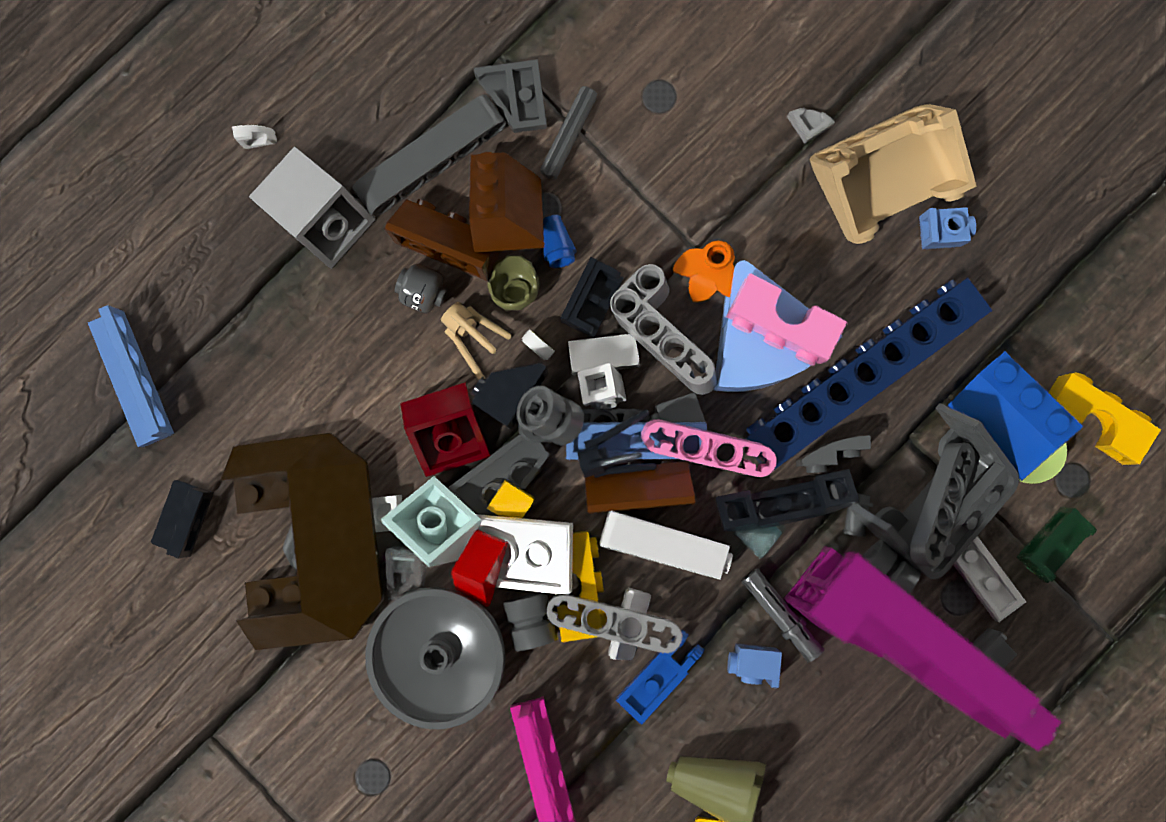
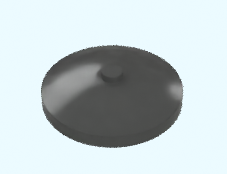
[365,587,506,729]

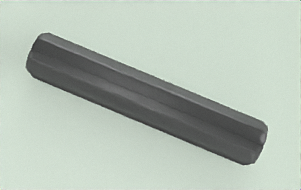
[540,86,597,180]

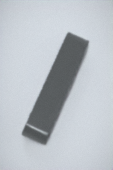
[353,95,507,217]

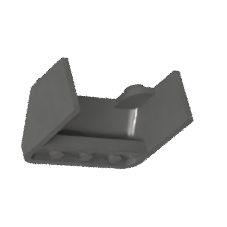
[850,403,1019,579]

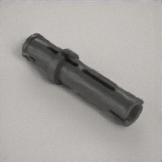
[741,568,825,663]

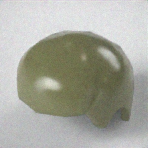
[487,255,540,310]

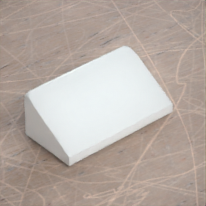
[568,334,640,375]
[608,587,651,660]

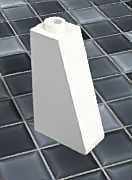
[599,511,733,579]

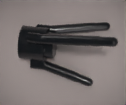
[577,409,657,478]

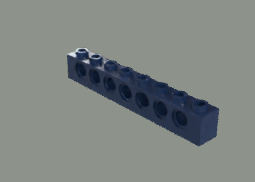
[744,278,993,470]

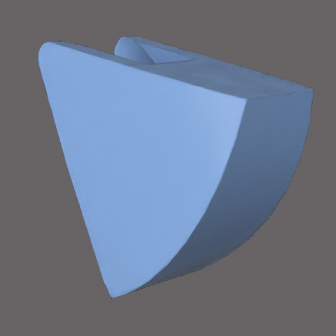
[713,261,843,392]

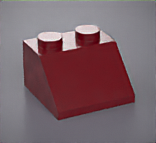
[400,382,490,477]

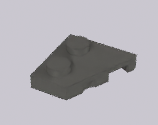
[474,59,547,133]

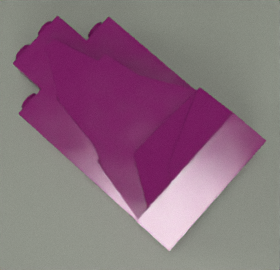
[783,546,1061,751]

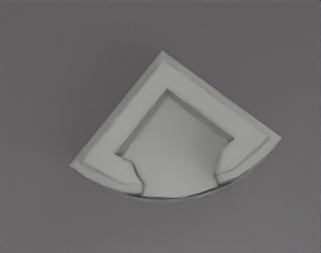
[787,108,835,144]

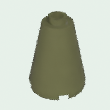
[666,756,766,822]

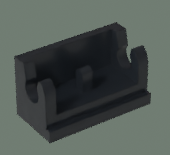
[560,257,624,338]

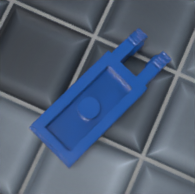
[615,630,704,725]

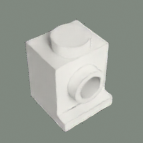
[577,363,626,409]

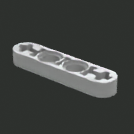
[547,594,682,653]

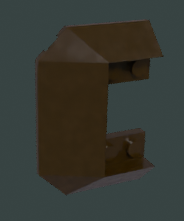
[221,433,384,650]

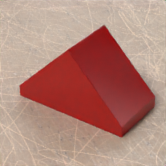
[451,529,508,607]

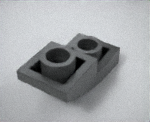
[796,435,871,473]

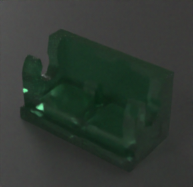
[1016,507,1097,583]

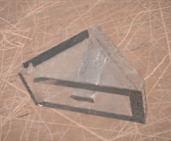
[385,546,427,600]

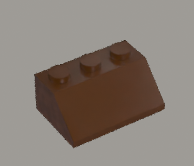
[469,152,544,252]
[384,199,500,282]
[585,459,695,513]

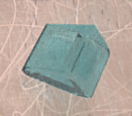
[734,526,782,559]

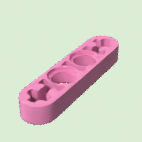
[641,419,776,477]

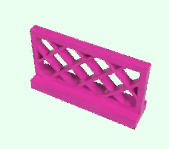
[510,696,576,822]

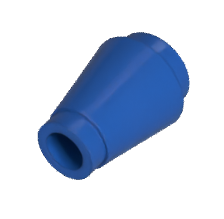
[543,215,577,268]

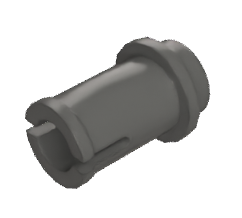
[843,493,873,537]

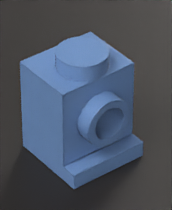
[919,207,976,249]
[727,643,782,688]

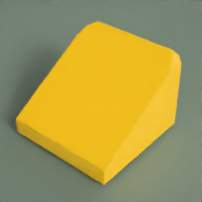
[487,479,535,518]

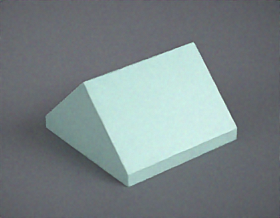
[381,476,481,567]

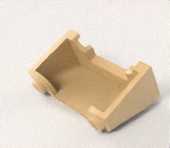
[809,104,977,244]

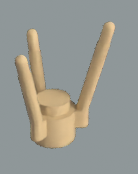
[441,302,512,380]

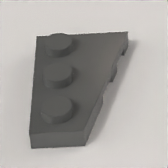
[447,433,549,516]

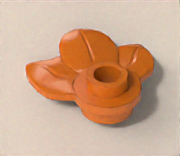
[673,241,735,303]

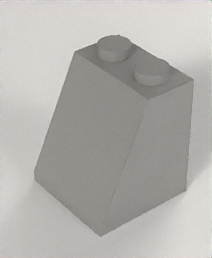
[249,146,375,269]

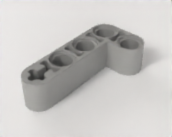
[610,264,718,395]

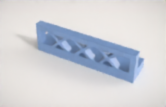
[88,305,174,447]
[566,422,707,459]

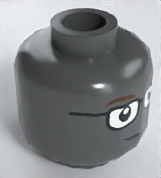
[394,263,448,314]

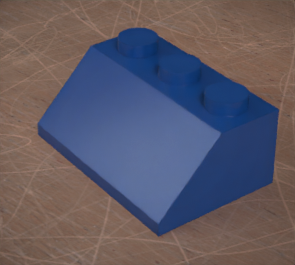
[947,351,1083,481]

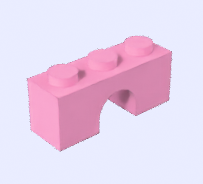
[726,273,847,366]

